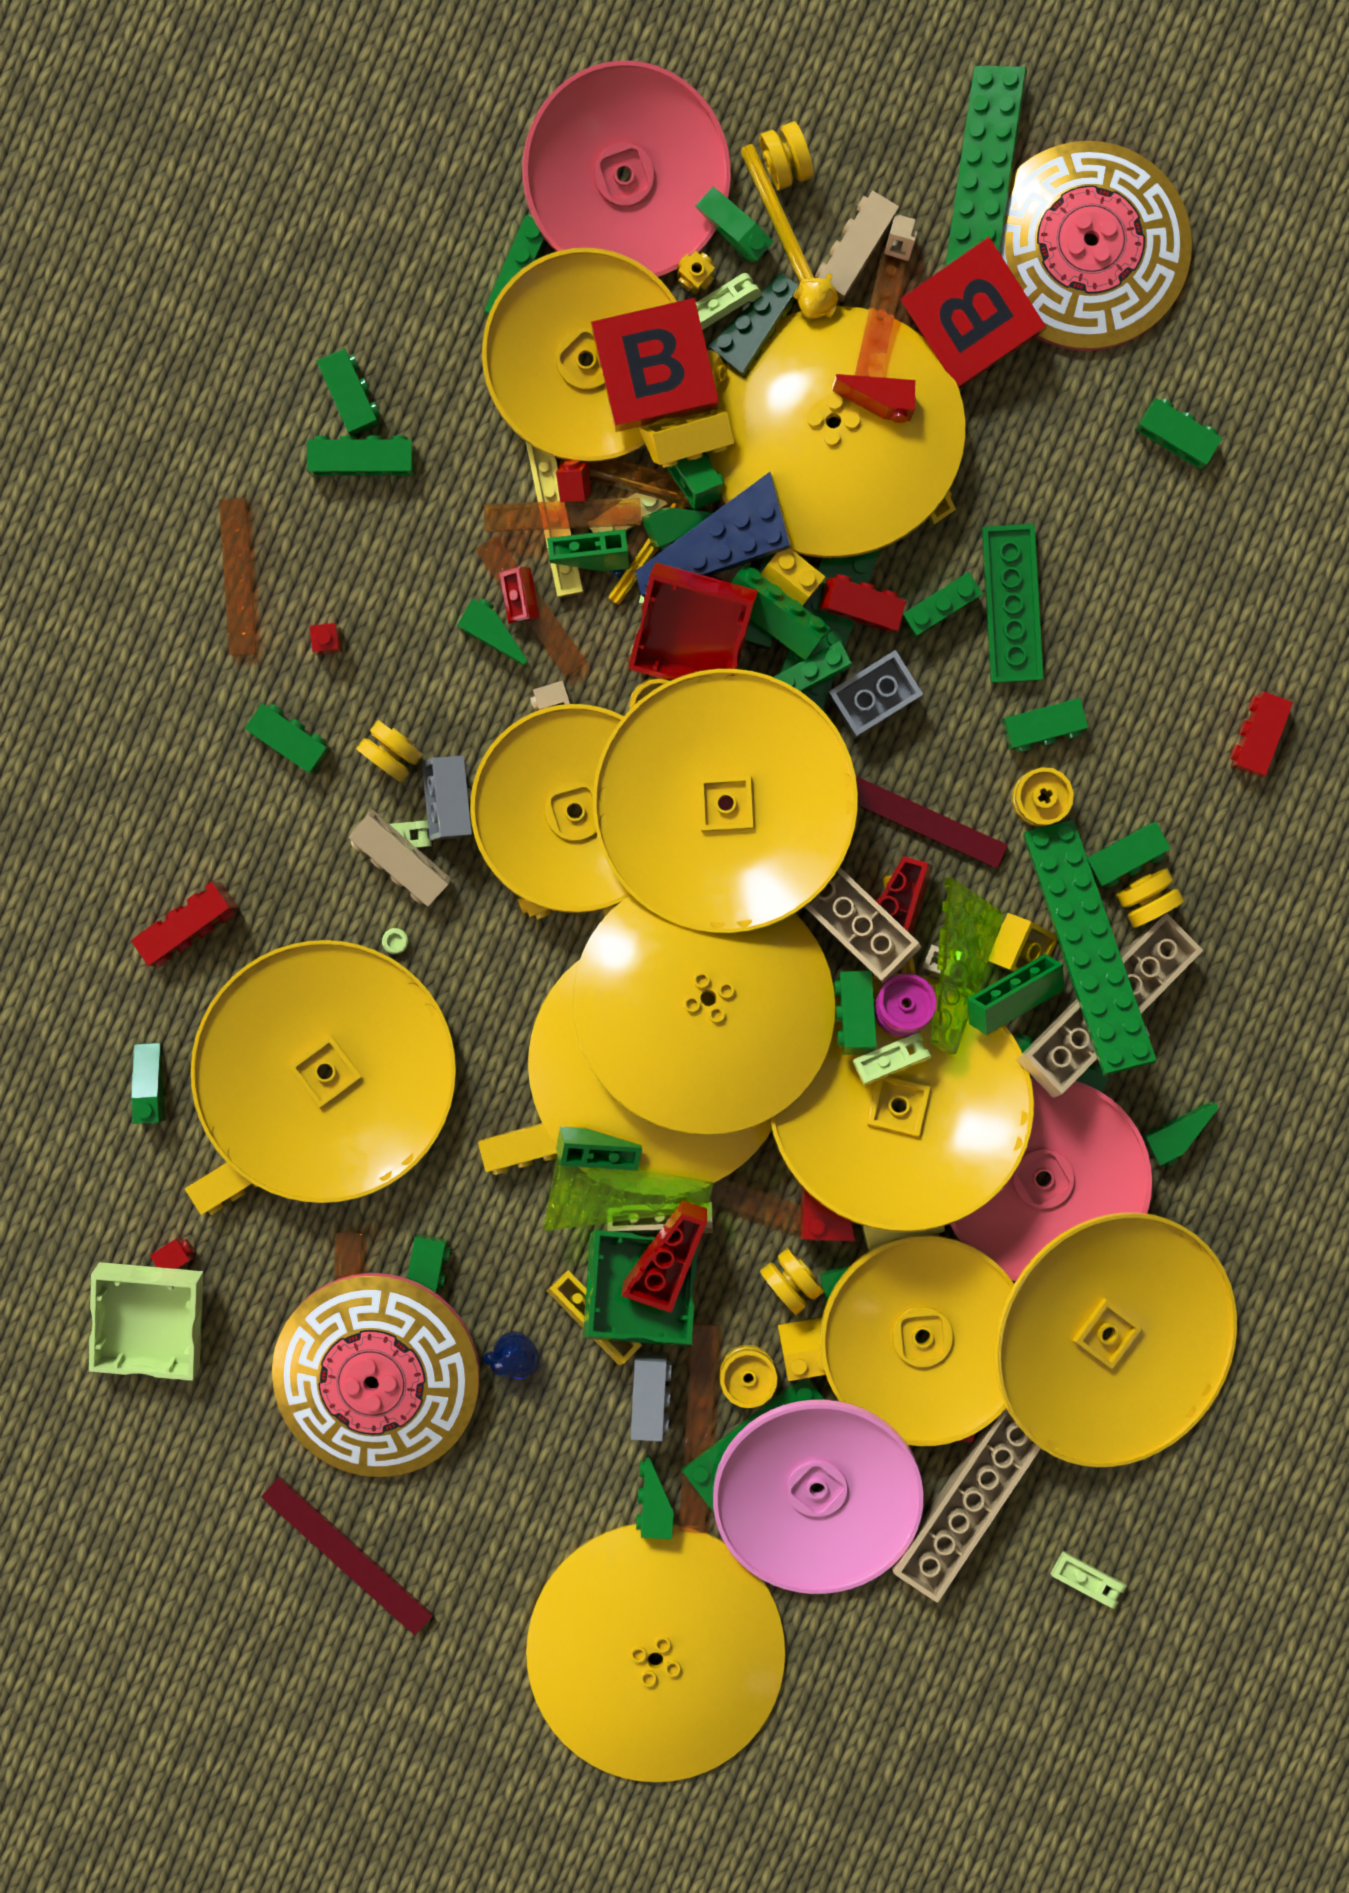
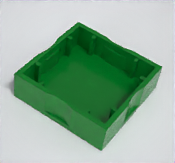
[583,1230,698,1347]

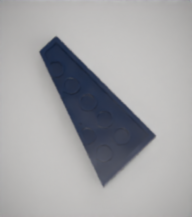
[635,472,792,597]

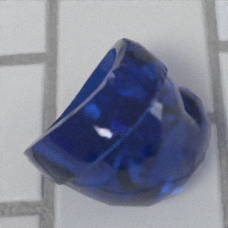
[483,1331,539,1379]

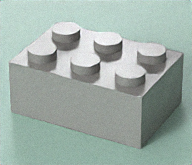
[828,650,923,739]
[422,756,473,841]
[631,1351,672,1441]

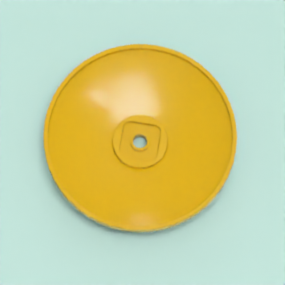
[482,248,677,462]
[470,704,631,913]
[820,1235,1014,1446]

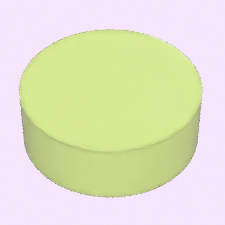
[382,928,409,954]

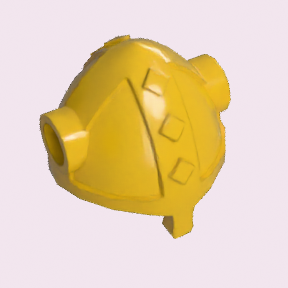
[793,273,839,319]

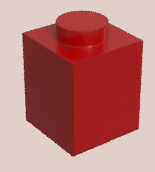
[556,460,592,502]
[309,623,343,656]
[149,1236,195,1269]

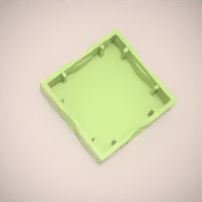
[89,1262,203,1381]

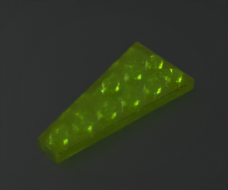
[931,877,1004,1054]
[543,1156,713,1231]

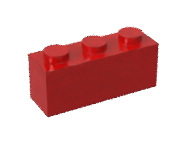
[818,574,906,632]
[1230,691,1293,778]

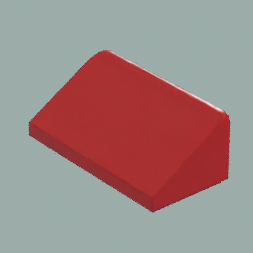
[499,567,539,624]

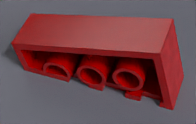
[876,856,933,935]
[131,881,239,968]
[799,1185,855,1241]
[621,1200,707,1312]

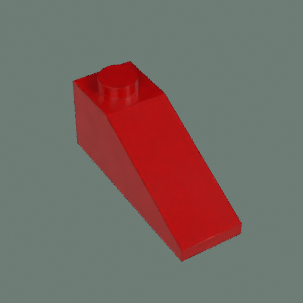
[832,374,916,423]

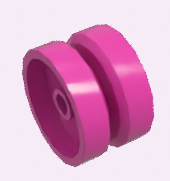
[874,973,936,1039]

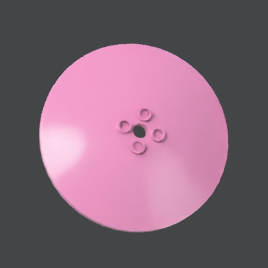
[713,1400,923,1594]

